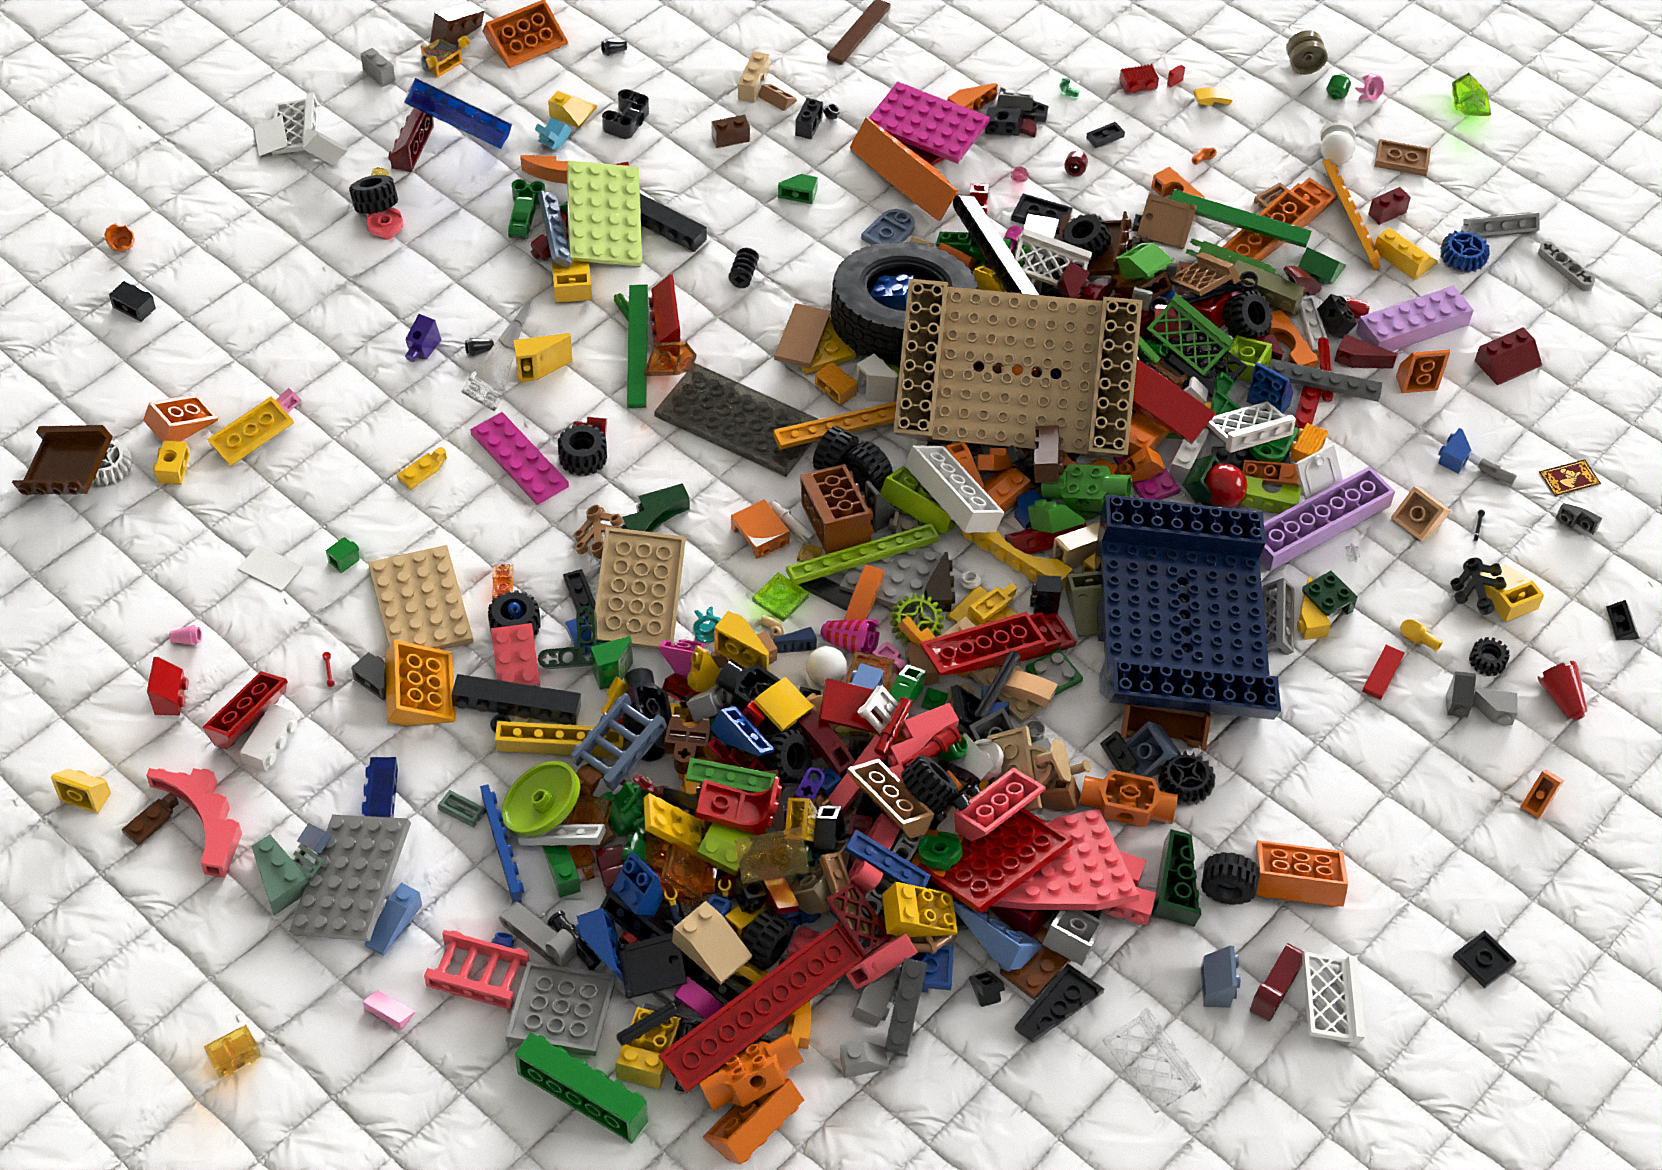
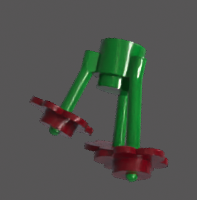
[620,775,663,828]

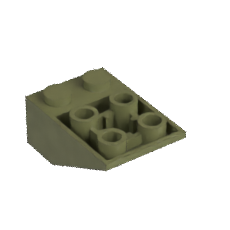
[1065,571,1102,637]

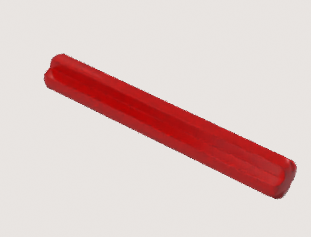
[1318,337,1334,402]

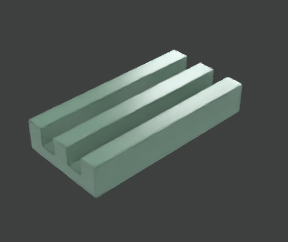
[437,790,486,828]
[292,843,324,878]

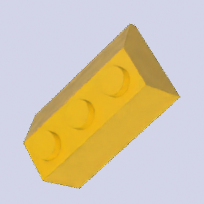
[1373,228,1438,280]

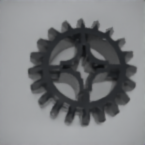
[1158,751,1216,805]

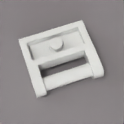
[857,685,909,738]

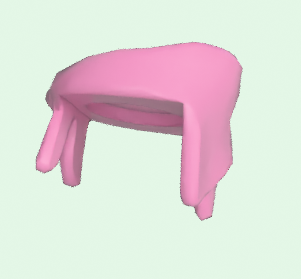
[1355,73,1384,101]

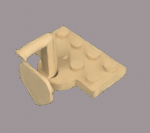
[987,726,1091,812]

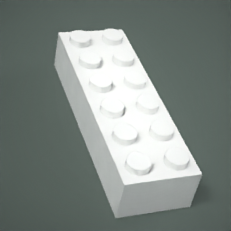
[905,446,1004,533]

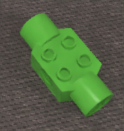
[1041,464,1132,512]

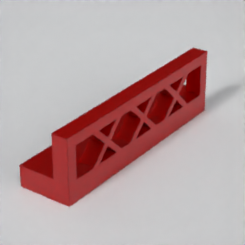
[1004,520,1087,554]

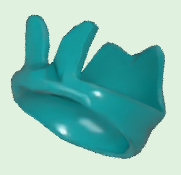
[693,606,721,643]

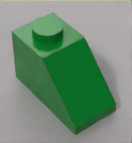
[778,174,818,204]

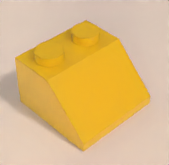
[51,769,111,814]

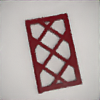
[825,881,891,957]

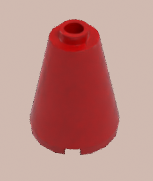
[1537,661,1588,721]

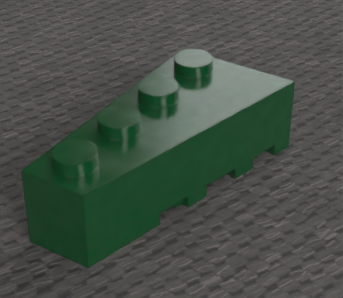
[1152,829,1202,927]

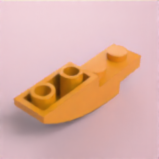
[786,1001,811,1068]

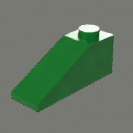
[542,845,581,898]

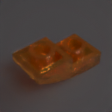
[492,564,514,599]

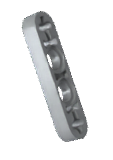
[1538,241,1595,291]

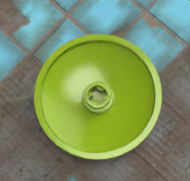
[501,761,580,837]

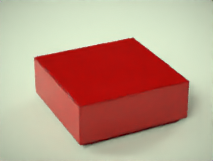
[1167,64,1186,87]

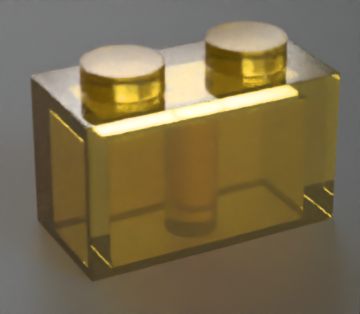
[204,1025,261,1078]

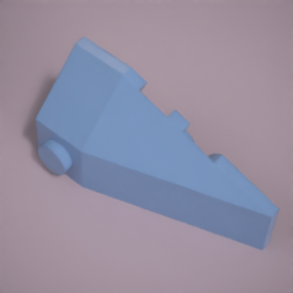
[953,901,1042,971]

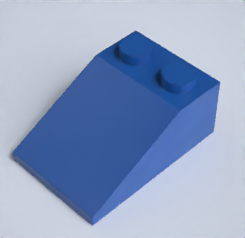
[575,908,624,983]

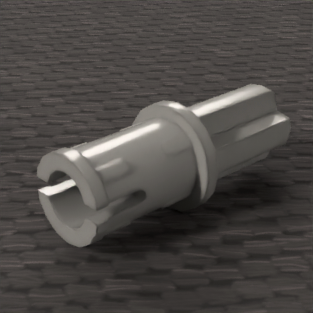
[1478,459,1517,485]

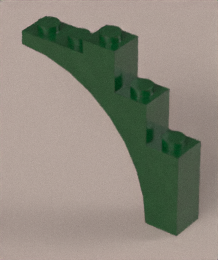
[621,483,690,532]

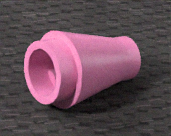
[169,625,202,645]

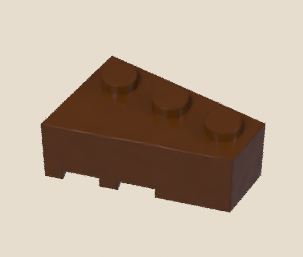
[430,2,484,43]
[1034,425,1064,483]

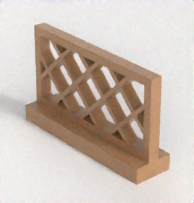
[1169,252,1241,296]

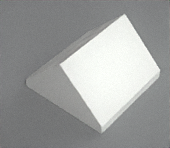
[303,129,348,166]

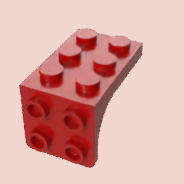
[694,777,782,836]

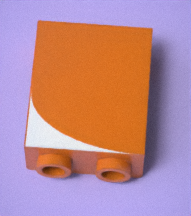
[731,499,790,559]

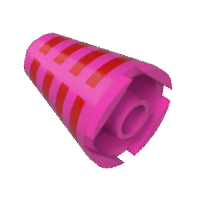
[820,619,880,660]

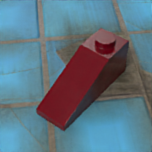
[1079,277,1117,301]
[1334,334,1398,369]

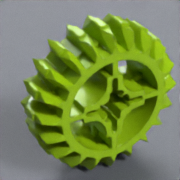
[889,593,944,645]

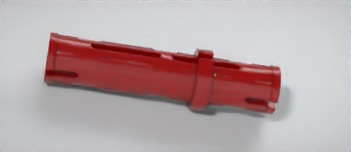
[874,697,913,757]

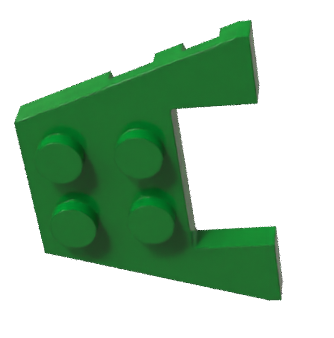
[1207,372,1269,435]

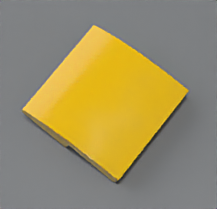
[753,677,814,732]

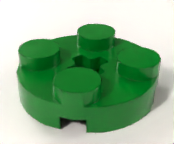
[918,832,962,871]

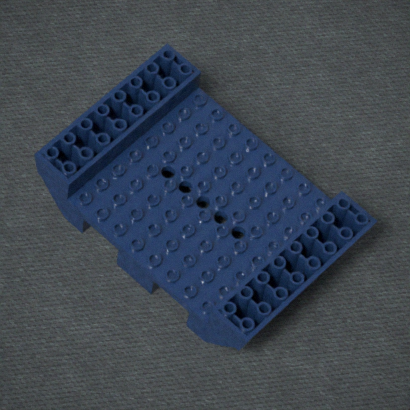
[1095,494,1281,720]

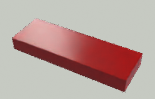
[1362,644,1405,700]

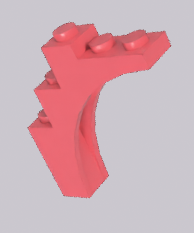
[887,703,959,783]
[146,768,242,878]

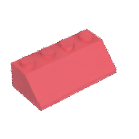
[954,768,1046,841]

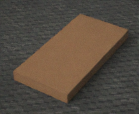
[774,303,831,368]

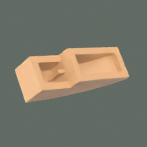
[990,668,1058,708]

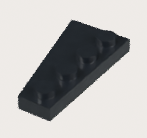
[1014,964,1104,1043]

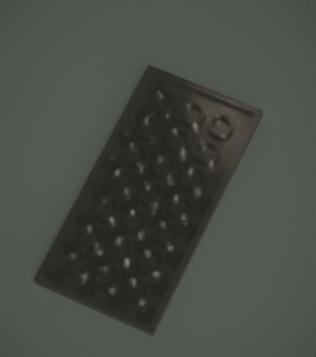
[654,363,818,477]

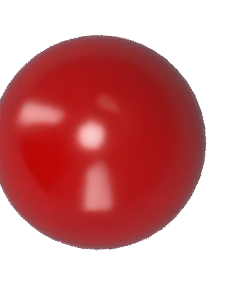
[1204,463,1248,509]

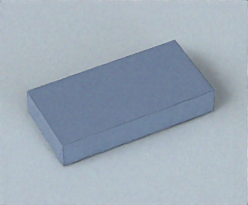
[297,823,332,854]

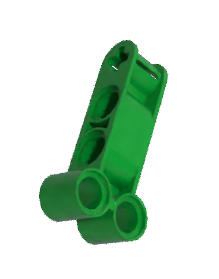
[508,179,545,239]

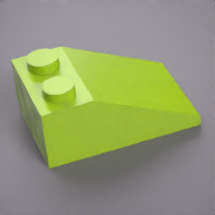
[697,823,757,877]

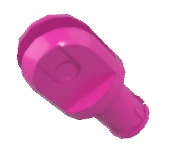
[1004,226,1022,253]

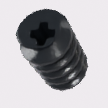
[728,248,759,288]

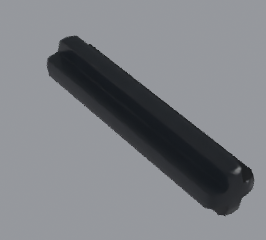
[616,1003,677,1046]

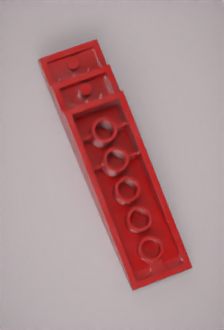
[1132,359,1216,445]
[920,612,1077,676]

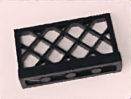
[1161,324,1247,399]

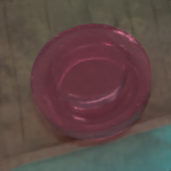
[1011,166,1029,183]

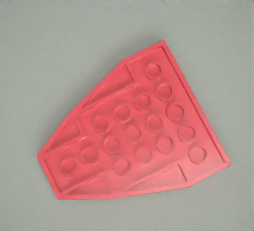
[991,808,1139,910]

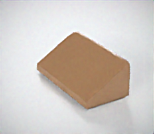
[758,84,797,111]

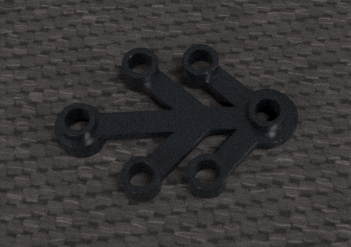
[1450,557,1507,615]
[931,783,981,823]

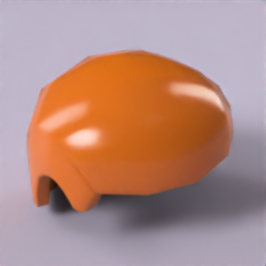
[104,224,135,252]

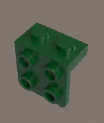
[1302,570,1358,616]

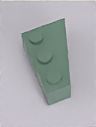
[251,834,309,915]

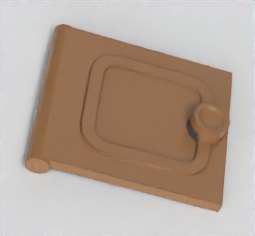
[1136,194,1197,249]

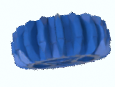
[1440,230,1490,273]

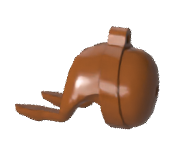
[576,764,628,805]

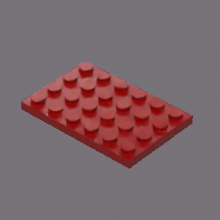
[917,808,1073,914]

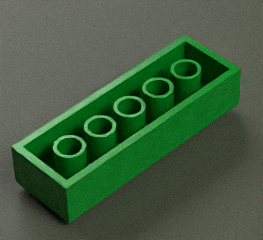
[515,1032,648,1143]

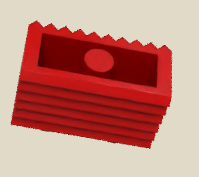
[1119,64,1159,93]

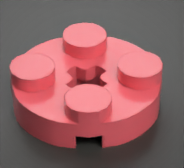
[367,207,404,240]

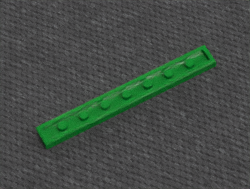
[1171,189,1312,248]
[627,284,648,408]

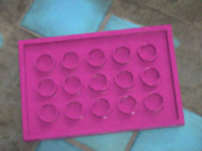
[869,81,990,164]

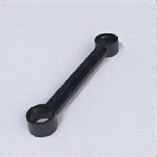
[1150,271,1258,315]

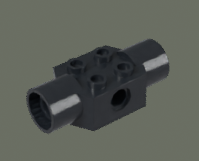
[715,659,807,730]
[622,668,672,761]

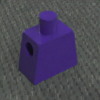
[405,314,442,362]

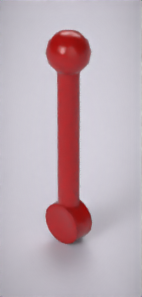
[322,652,335,687]

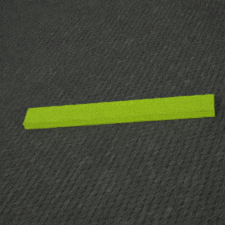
[786,523,940,586]

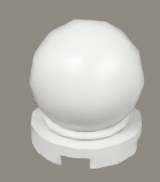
[1320,120,1356,165]
[806,646,847,695]

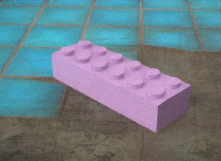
[1356,286,1474,351]

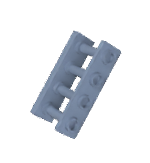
[571,693,667,791]

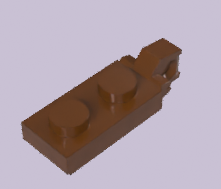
[122,792,179,845]

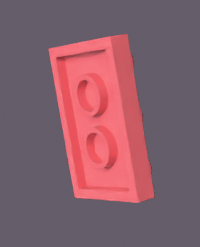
[491,623,540,686]

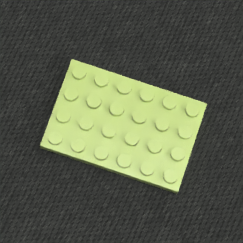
[567,160,642,267]

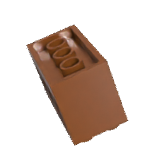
[800,464,874,554]

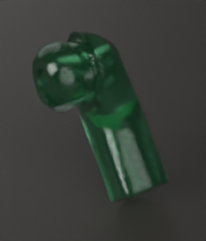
[1059,78,1080,98]

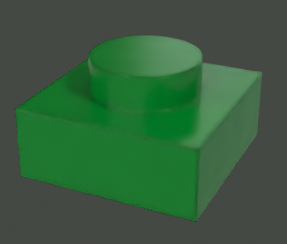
[921,687,948,710]

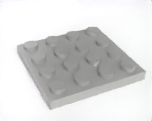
[840,532,943,613]
[505,961,616,1056]

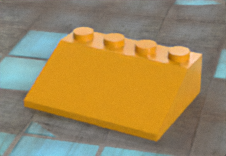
[385,640,456,726]

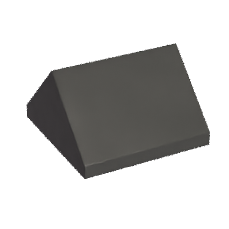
[968,707,1015,742]

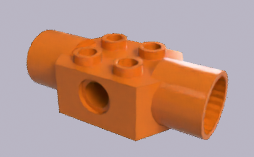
[1079,770,1178,827]
[699,1033,804,1111]

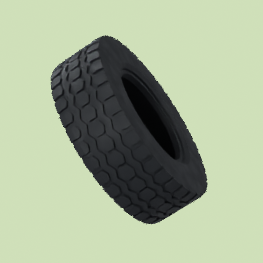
[830,241,978,365]

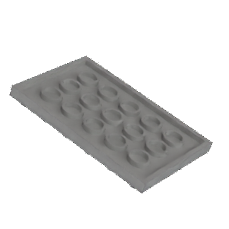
[289,814,411,941]

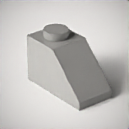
[1473,687,1518,725]
[840,1041,890,1078]

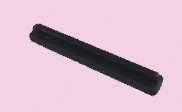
[973,650,1021,720]

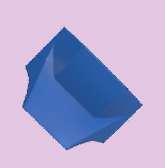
[1014,489,1051,530]

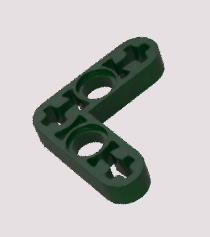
[538,605,598,669]

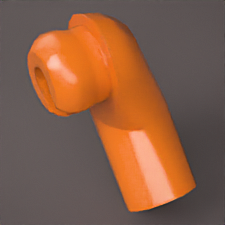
[1191,147,1217,165]

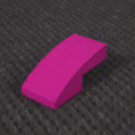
[673,977,724,1019]

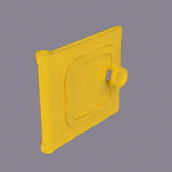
[946,586,1018,626]

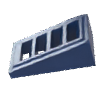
[773,627,817,653]

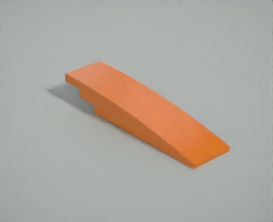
[849,117,958,221]
[1222,178,1337,261]

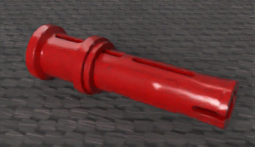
[901,725,961,770]

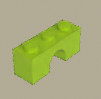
[1239,475,1302,514]

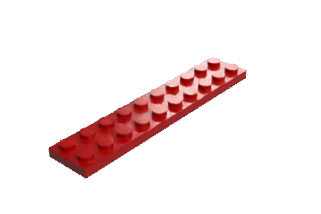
[658,922,865,1093]

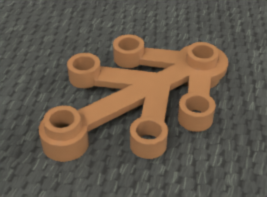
[573,505,623,559]

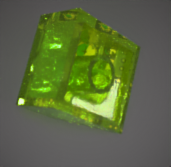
[1451,72,1492,116]

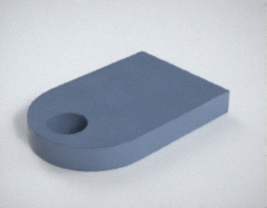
[861,209,915,245]

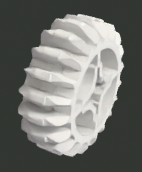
[92,440,132,486]

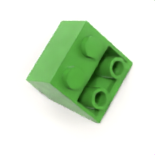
[1116,243,1173,280]

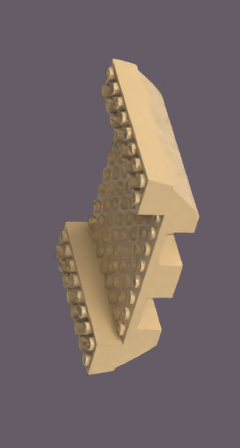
[893,278,1143,458]

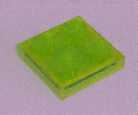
[752,572,809,622]

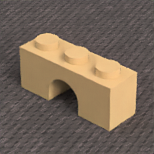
[738,51,769,103]

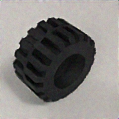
[349,175,398,214]
[1061,213,1111,262]
[1223,290,1272,339]
[558,424,607,476]
[813,426,859,470]
[842,441,893,493]
[488,590,541,635]
[758,730,813,783]
[901,754,958,812]
[1201,852,1259,905]
[741,908,794,970]

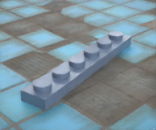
[538,190,572,268]

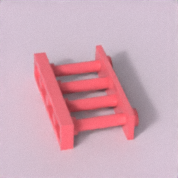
[424,930,530,1010]

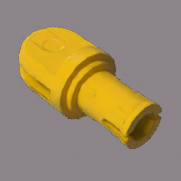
[1400,619,1443,652]

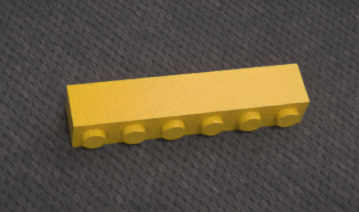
[495,721,626,758]

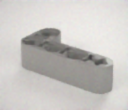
[499,902,577,967]

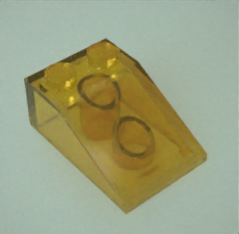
[735,827,811,884]

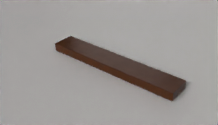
[827,0,891,65]

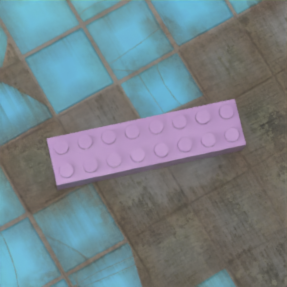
[1259,466,1395,571]

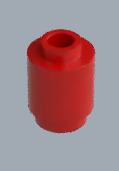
[1346,298,1370,319]

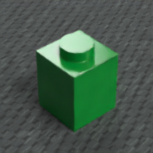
[326,537,360,573]

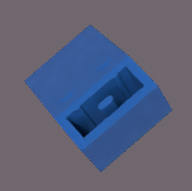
[1246,362,1293,414]

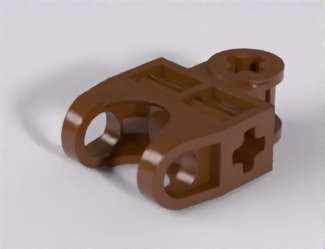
[665,714,710,775]

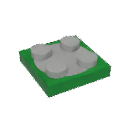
[1025,649,1083,696]

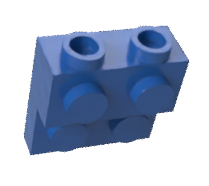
[903,946,954,993]

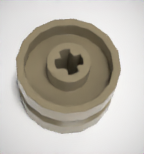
[1286,30,1328,75]

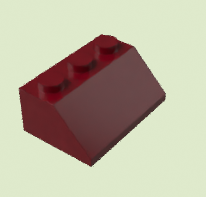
[1474,327,1542,386]

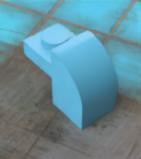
[534,117,572,149]

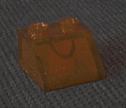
[644,342,697,376]

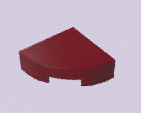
[1021,117,1037,137]

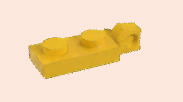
[397,447,447,489]
[968,583,1018,624]

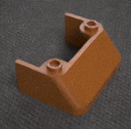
[1121,704,1211,751]

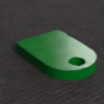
[1249,417,1299,463]

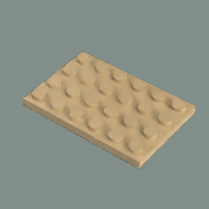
[591,527,686,650]
[368,545,474,650]

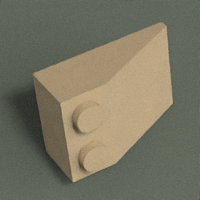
[672,901,752,985]

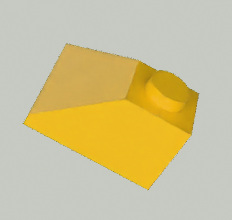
[548,91,597,128]

